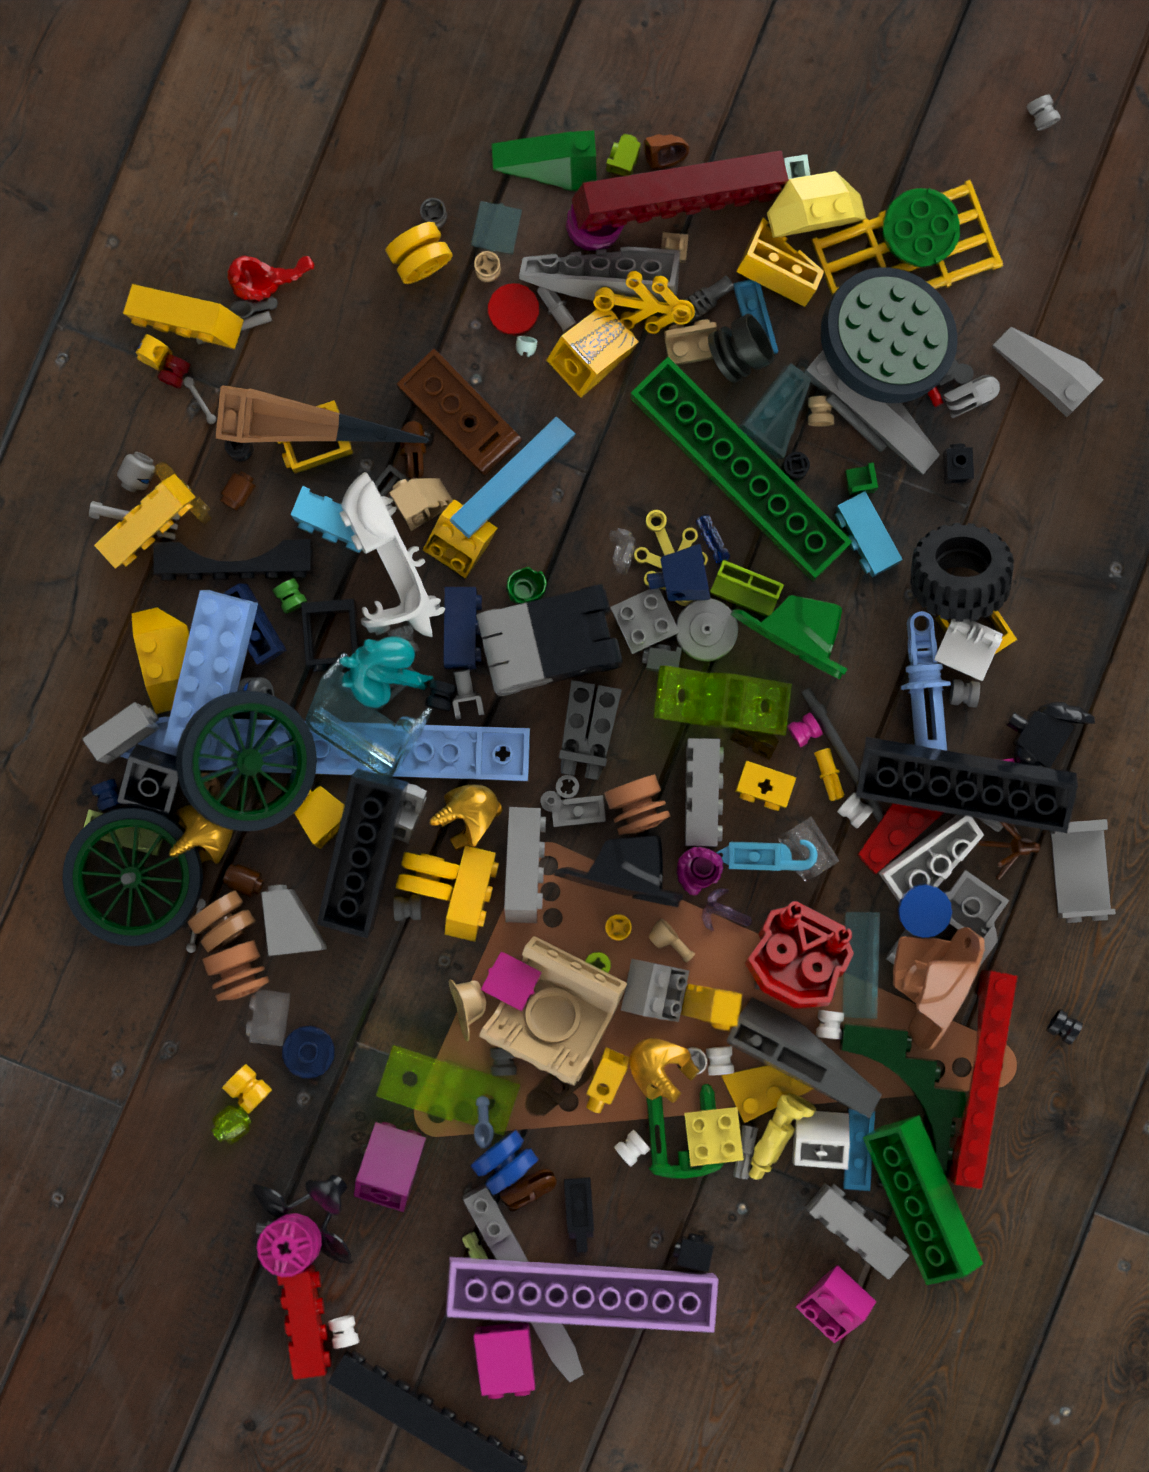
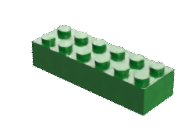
[863,1115,983,1285]

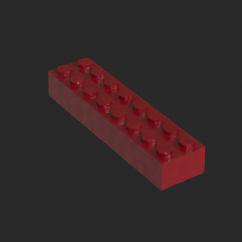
[571,151,789,231]

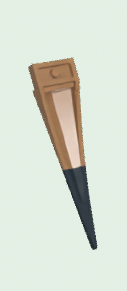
[216,385,429,443]

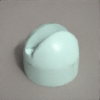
[516,336,537,357]

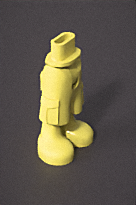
[748,1093,816,1180]

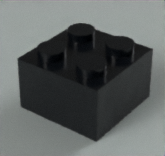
[117,744,180,817]

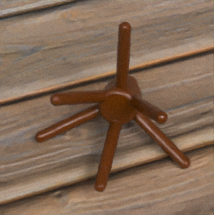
[977,822,1040,880]

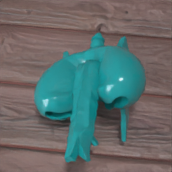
[340,636,434,708]

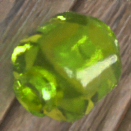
[211,1105,252,1145]

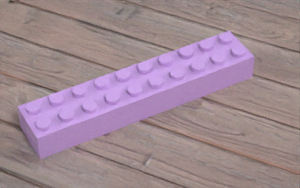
[445,1257,718,1332]

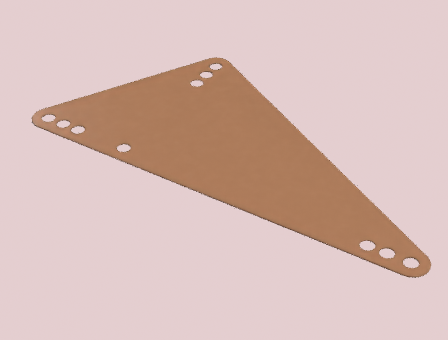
[414,842,1017,1137]

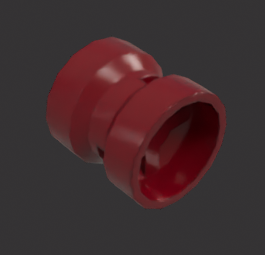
[157,354,191,389]

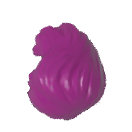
[676,847,724,895]

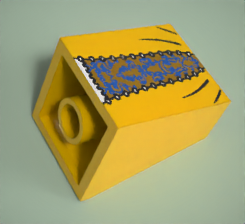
[546,309,639,398]

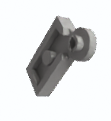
[540,791,606,827]

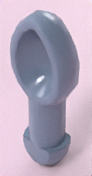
[474,1095,494,1149]

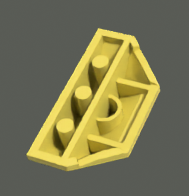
[767,171,866,238]

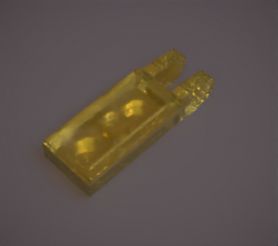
[154,462,211,524]

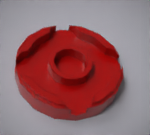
[488,283,539,336]

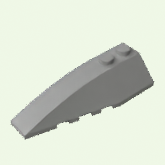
[519,247,680,303]
[804,350,940,475]

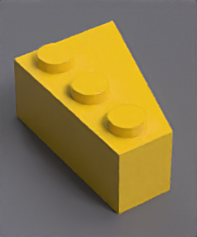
[680,984,742,1031]

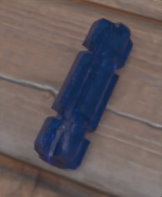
[695,514,730,564]

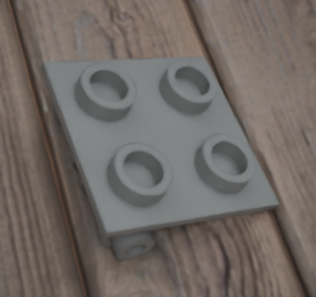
[610,588,680,654]

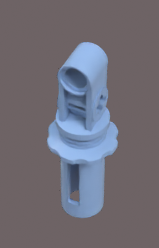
[901,611,951,751]

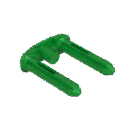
[647,1084,724,1178]

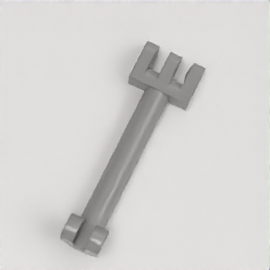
[89,501,180,540]

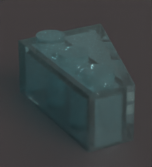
[738,363,811,459]

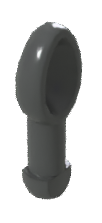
[228,297,278,319]

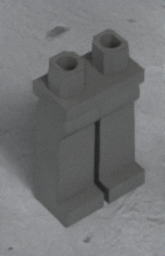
[559,680,622,780]

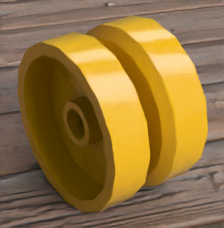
[385,222,452,284]
[395,852,460,901]

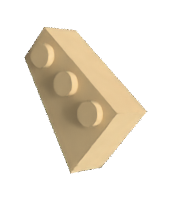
[389,478,453,531]

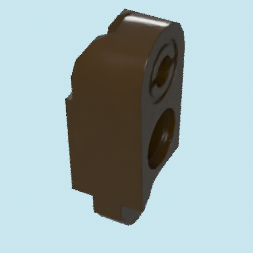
[525,1059,594,1116]

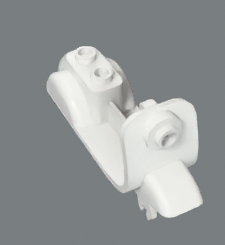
[339,472,445,637]

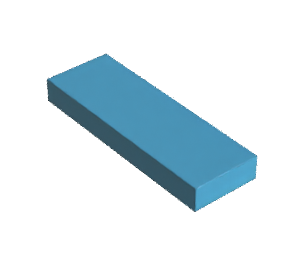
[733,279,778,354]
[843,1109,875,1191]

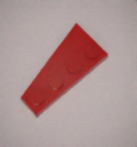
[857,803,944,875]

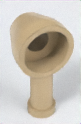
[649,918,695,963]

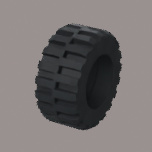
[910,523,1014,622]

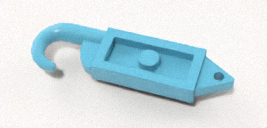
[716,840,818,871]

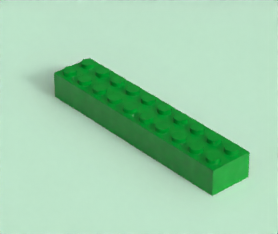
[630,357,852,582]

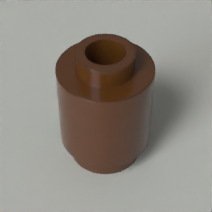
[219,471,256,511]
[223,864,264,898]

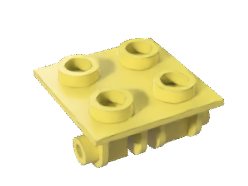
[685,1107,744,1166]

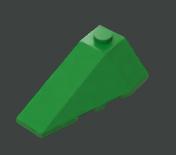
[492,130,597,191]

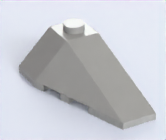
[992,327,1103,417]

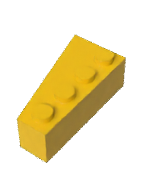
[94,474,196,569]

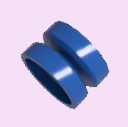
[470,1129,539,1195]

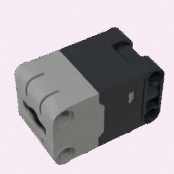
[476,584,623,697]

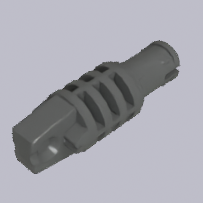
[671,275,734,325]

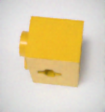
[735,761,796,811]

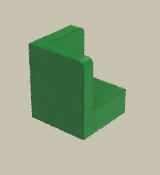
[845,462,878,497]

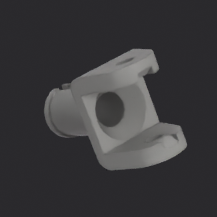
[453,669,484,720]

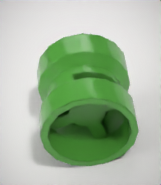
[272,578,308,614]

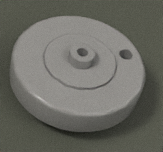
[675,599,738,662]

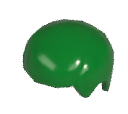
[506,567,547,605]

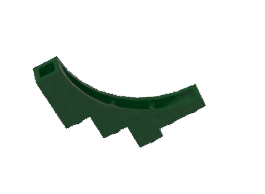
[839,1022,968,1170]

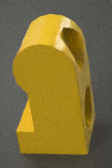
[135,334,172,372]

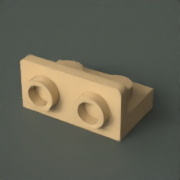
[664,320,717,365]

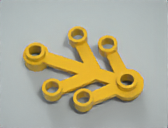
[593,271,695,334]

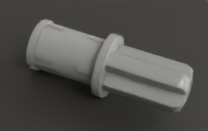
[537,287,577,333]
[733,1125,758,1179]

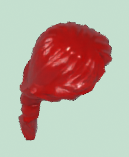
[228,255,314,301]

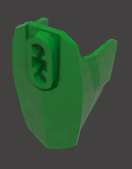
[730,595,848,679]

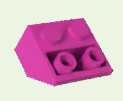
[796,1265,877,1344]

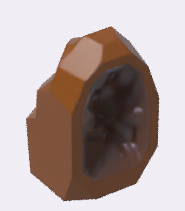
[643,134,689,168]

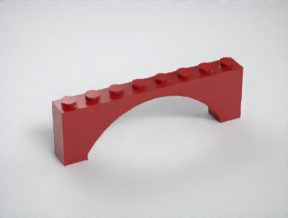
[946,970,1017,1189]

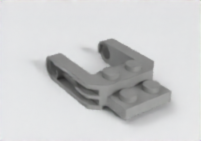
[886,870,1009,967]

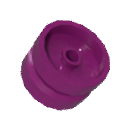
[566,205,625,252]

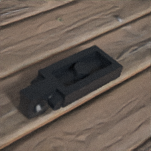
[564,1177,594,1253]

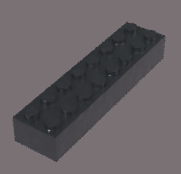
[856,737,1078,833]

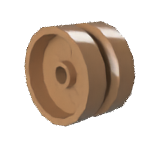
[187,890,256,953]

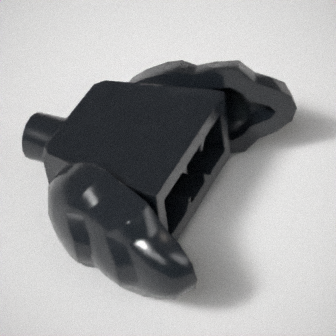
[1006,702,1095,768]

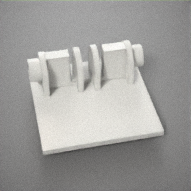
[934,619,1003,681]

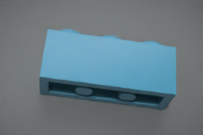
[834,491,903,578]

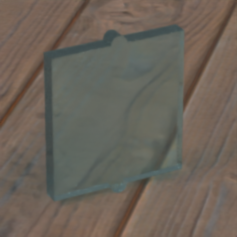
[471,201,522,254]

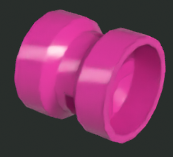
[787,712,823,748]

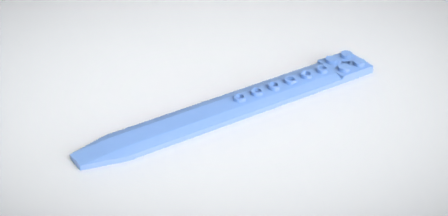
[120,717,530,781]

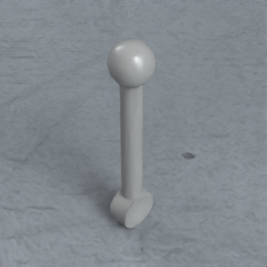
[183,377,216,424]
[186,899,206,953]

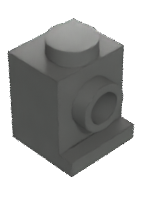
[642,644,682,676]

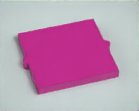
[481,951,542,1011]

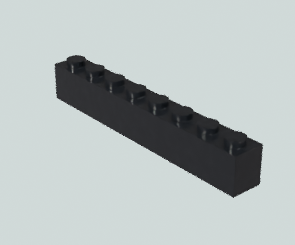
[328,1351,528,1472]

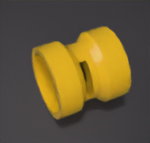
[605,914,632,940]

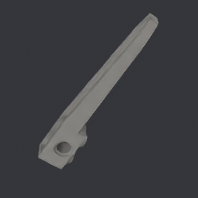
[463,1183,584,1382]

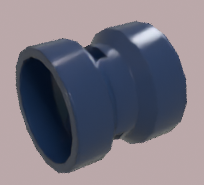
[90,779,122,813]

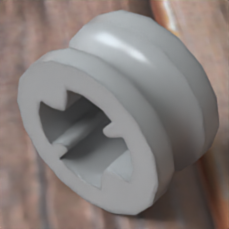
[556,775,579,799]

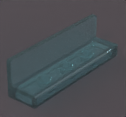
[842,912,880,1019]

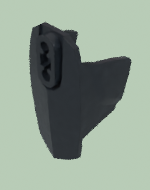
[554,835,683,907]

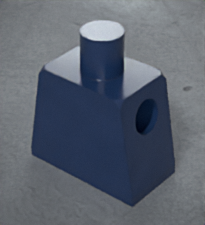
[647,544,710,601]

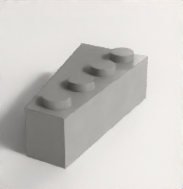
[685,739,724,847]
[505,807,546,923]
[805,1183,909,1280]

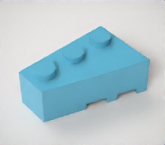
[291,486,362,553]

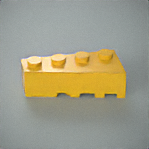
[123,284,244,349]

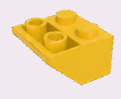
[423,499,497,578]

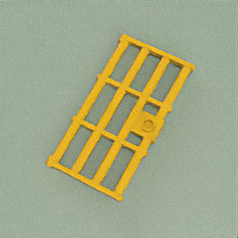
[812,180,1003,295]

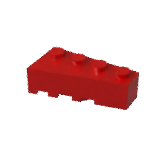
[277,1265,332,1380]

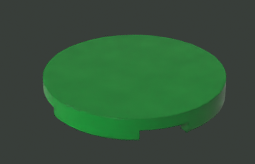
[882,188,960,267]

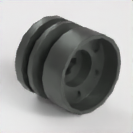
[708,314,775,383]

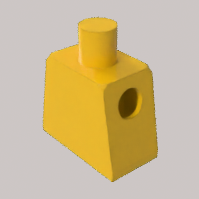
[294,786,344,849]
[586,1047,629,1113]

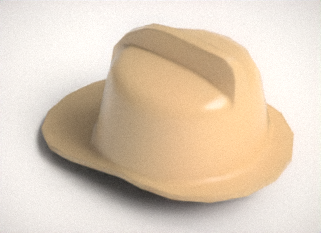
[449,979,486,1041]

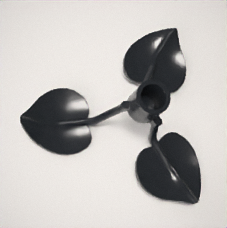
[252,1175,353,1264]

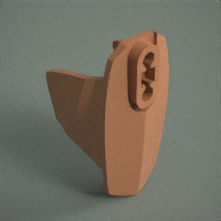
[893,927,985,1050]

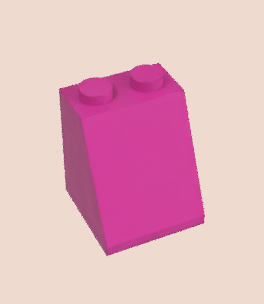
[474,1321,535,1399]

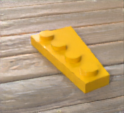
[721,1065,813,1123]

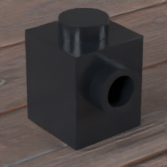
[943,443,974,484]
[673,1233,714,1272]

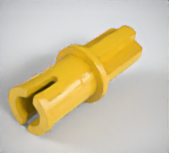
[814,748,844,801]

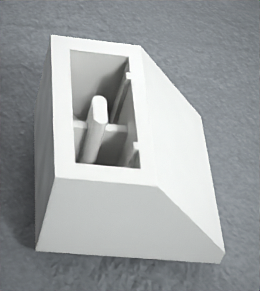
[792,1111,850,1169]

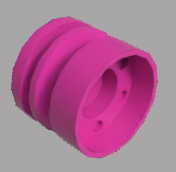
[257,1213,322,1277]

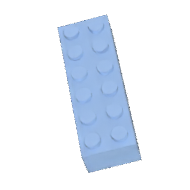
[164,590,258,756]

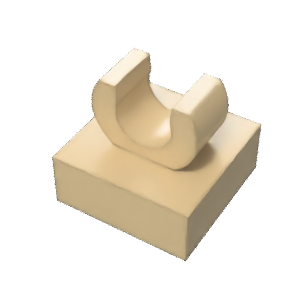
[661,232,688,262]

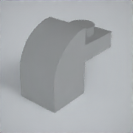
[396,784,427,843]

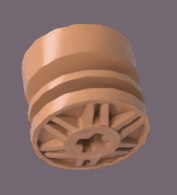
[604,775,671,835]
[202,940,270,1002]

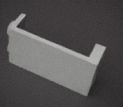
[1050,819,1115,923]

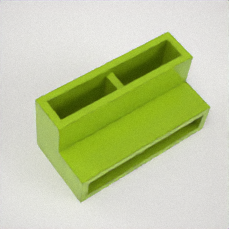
[710,560,784,617]

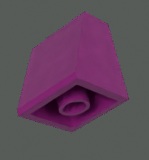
[354,1122,426,1212]

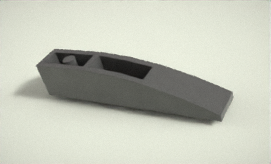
[727,997,882,1118]

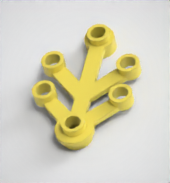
[634,510,708,606]

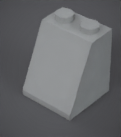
[262,885,327,956]

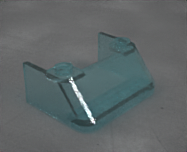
[305,653,432,777]

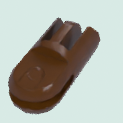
[400,421,426,479]
[499,1169,557,1212]

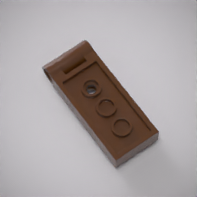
[397,349,523,476]

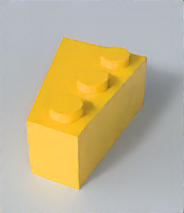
[736,217,824,307]
[445,846,499,942]

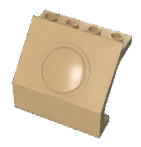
[479,936,628,1085]

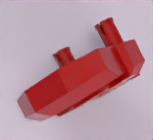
[745,901,854,1009]

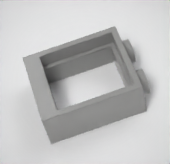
[82,702,160,764]

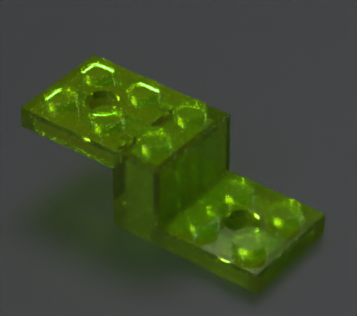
[654,666,792,736]
[376,1045,520,1136]

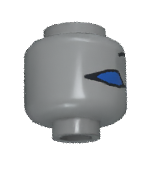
[117,452,156,492]

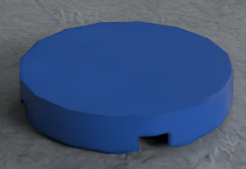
[898,884,952,938]

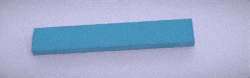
[450,416,575,539]

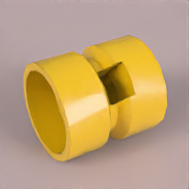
[222,1064,272,1114]

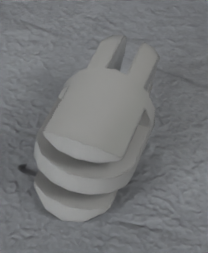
[943,375,1000,418]

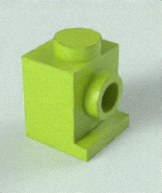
[606,134,641,176]

